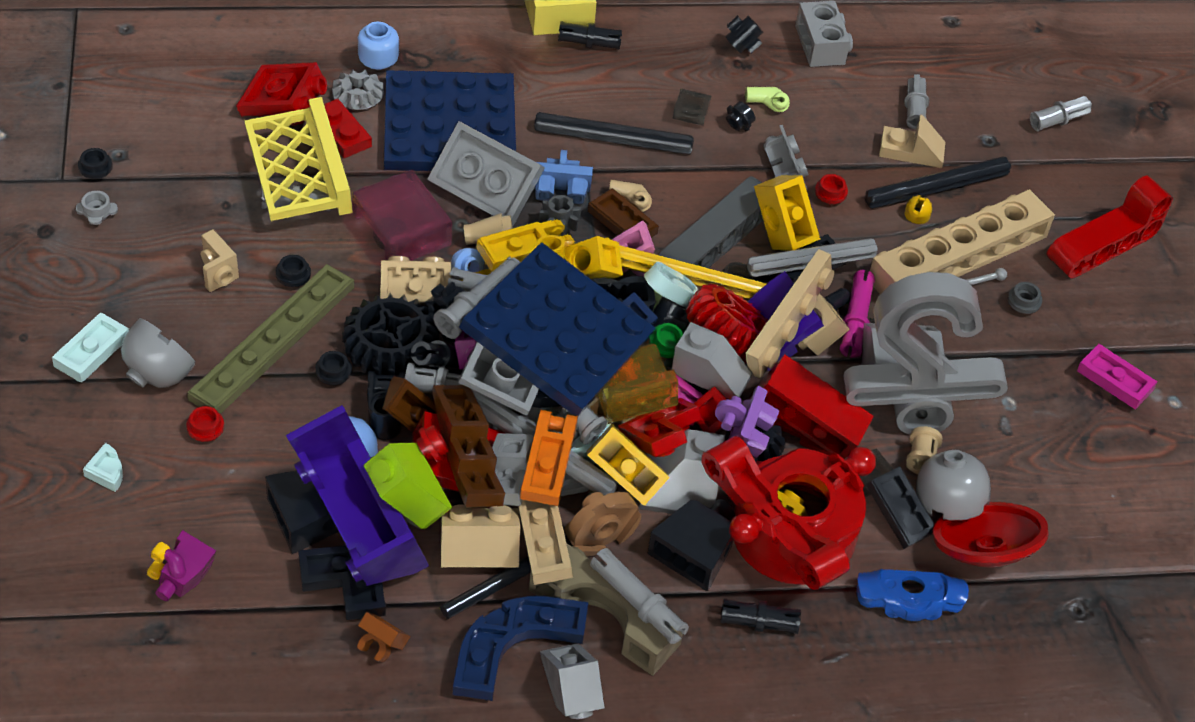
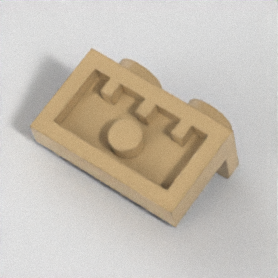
[380,256,451,306]

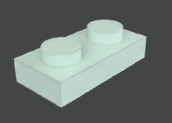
[52,312,129,383]

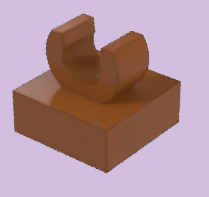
[357,612,411,662]

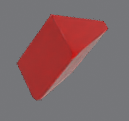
[693,387,727,434]

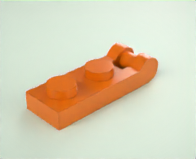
[520,410,578,506]

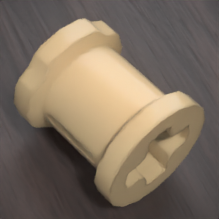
[906,426,943,474]

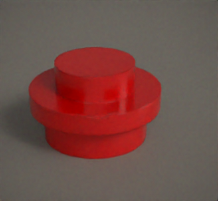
[815,174,848,204]
[186,406,224,442]
[416,425,449,462]

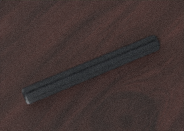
[534,112,694,154]
[864,156,1011,209]

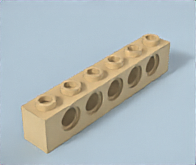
[870,189,1055,294]

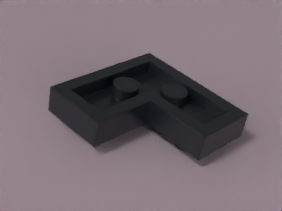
[298,545,386,620]

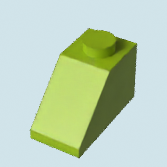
[363,443,453,529]

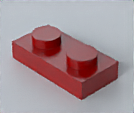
[324,99,372,159]

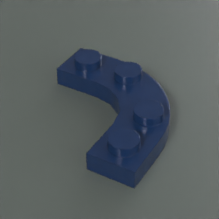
[453,596,589,701]

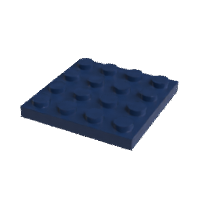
[384,70,516,171]
[459,242,656,416]

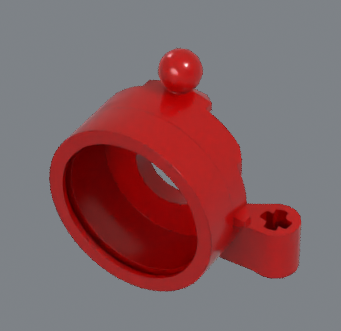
[702,436,876,590]

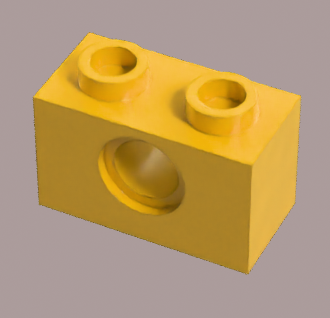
[754,175,820,251]
[587,424,670,506]

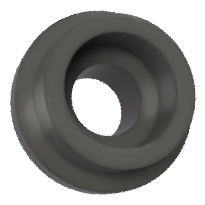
[1008,282,1042,314]

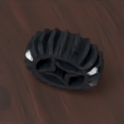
[342,293,439,375]

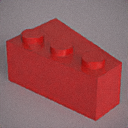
[747,354,874,459]

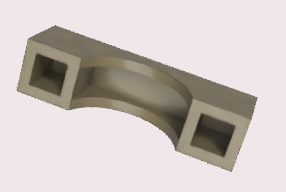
[529,543,683,676]

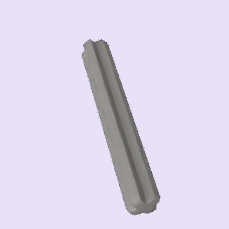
[747,238,878,277]

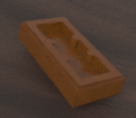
[588,188,659,238]

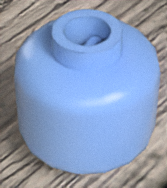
[358,21,399,70]

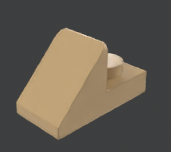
[879,114,946,168]

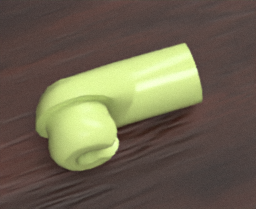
[745,87,790,112]

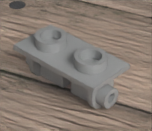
[764,125,809,190]

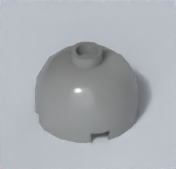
[121,318,195,388]
[916,450,991,520]

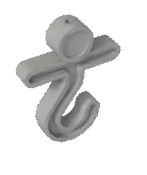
[843,272,1008,435]

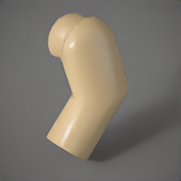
[609,180,652,212]

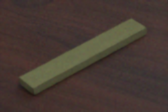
[187,264,354,414]

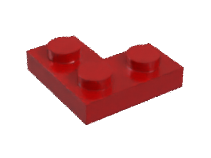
[618,398,701,457]

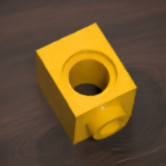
[565,236,623,279]

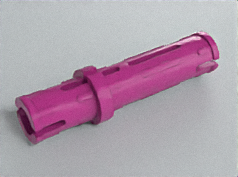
[840,270,875,358]

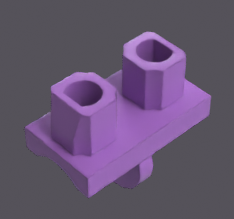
[715,386,779,458]

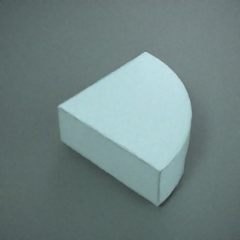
[83,443,123,492]

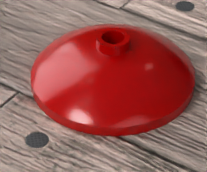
[933,502,1049,568]

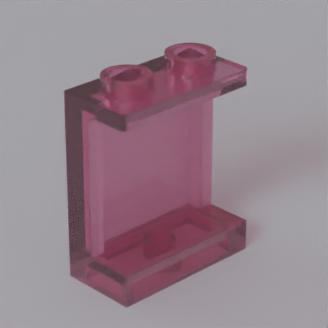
[352,170,452,261]

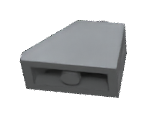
[671,322,752,400]
[540,643,605,719]

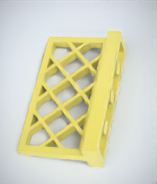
[244,97,353,221]

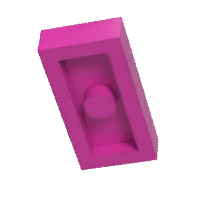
[1077,344,1158,410]

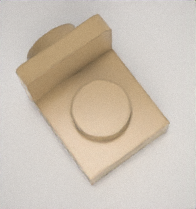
[201,229,239,292]

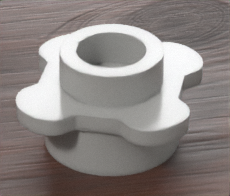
[76,191,118,225]

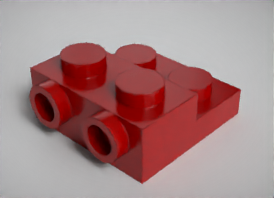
[236,62,327,126]

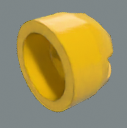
[904,195,932,224]

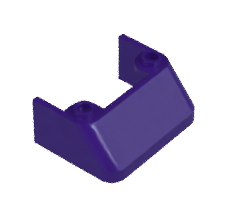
[286,405,429,586]

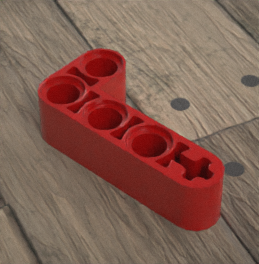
[1046,175,1173,279]

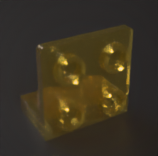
[597,344,678,424]

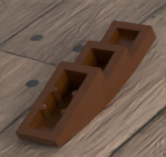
[432,385,505,508]

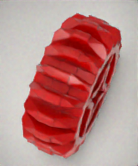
[685,284,768,364]

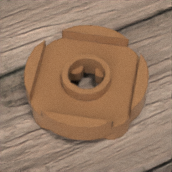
[564,492,641,556]

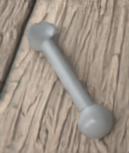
[967,268,1007,285]

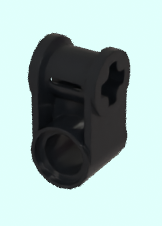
[367,371,405,440]

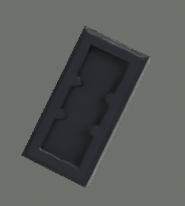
[866,466,934,549]

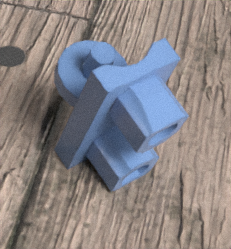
[534,150,593,204]

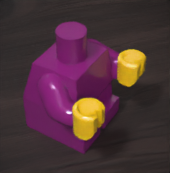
[147,530,216,602]

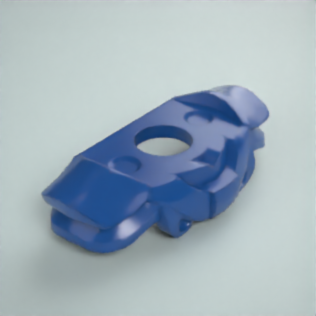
[856,569,969,621]

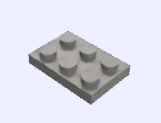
[427,121,545,226]

